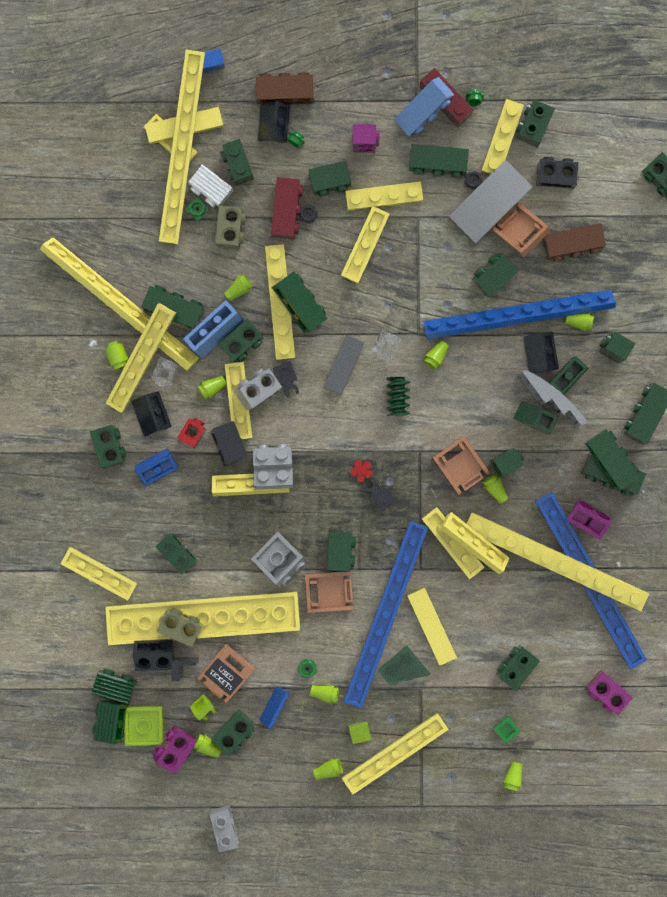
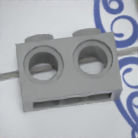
[234,368,282,410]
[210,805,239,852]

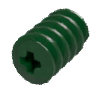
[386,377,410,416]

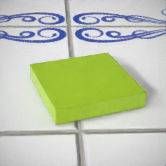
[124,706,164,746]

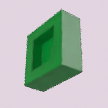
[493,715,521,743]

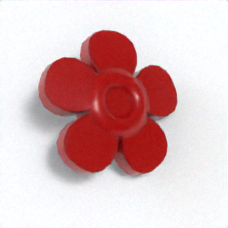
[351,460,372,482]

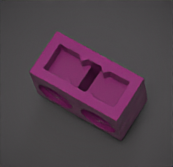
[352,124,380,153]
[567,499,612,540]
[586,670,633,715]
[153,725,196,774]

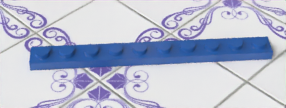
[423,290,616,340]
[535,492,647,669]
[344,521,428,708]

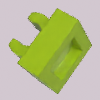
[190,694,216,721]

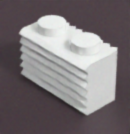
[188,165,234,208]

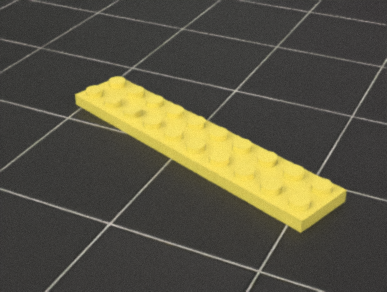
[105,592,300,645]

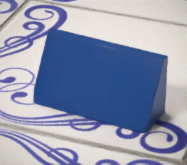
[184,49,225,73]
[135,448,179,486]
[260,686,289,729]

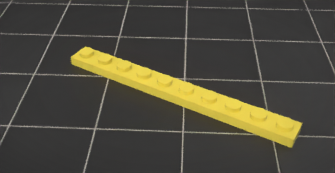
[159,49,205,245]
[40,238,199,371]
[467,512,649,611]

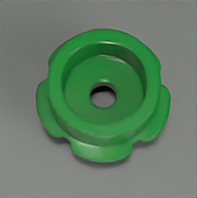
[465,89,484,106]
[287,131,305,148]
[298,659,317,678]

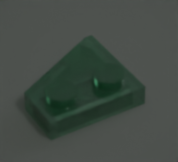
[377,645,431,685]

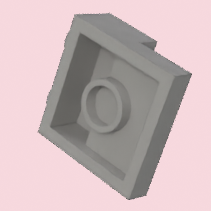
[253,444,293,490]
[251,532,307,588]

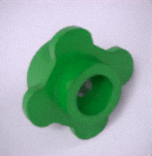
[186,197,209,220]

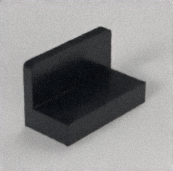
[258,101,290,144]
[524,332,559,374]
[132,391,172,437]
[210,421,247,466]
[172,657,199,681]

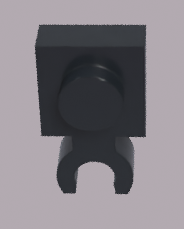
[273,362,299,398]
[362,478,395,512]

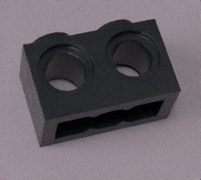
[536,157,579,189]
[133,639,175,671]

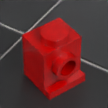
[177,418,206,448]

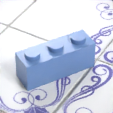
[394,78,454,136]
[183,300,245,359]

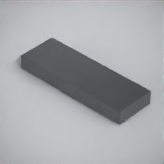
[324,335,364,395]

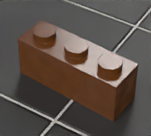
[256,72,314,104]
[543,223,606,262]

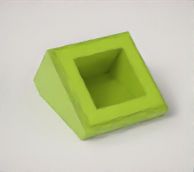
[349,721,372,744]

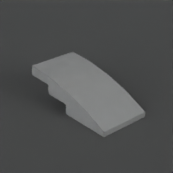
[449,160,533,243]
[518,370,587,427]

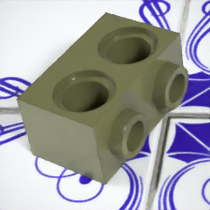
[215,205,246,249]
[157,607,203,647]

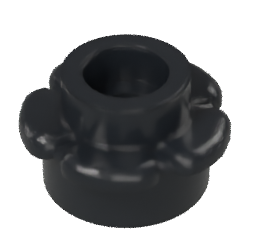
[464,171,483,190]
[299,205,318,224]

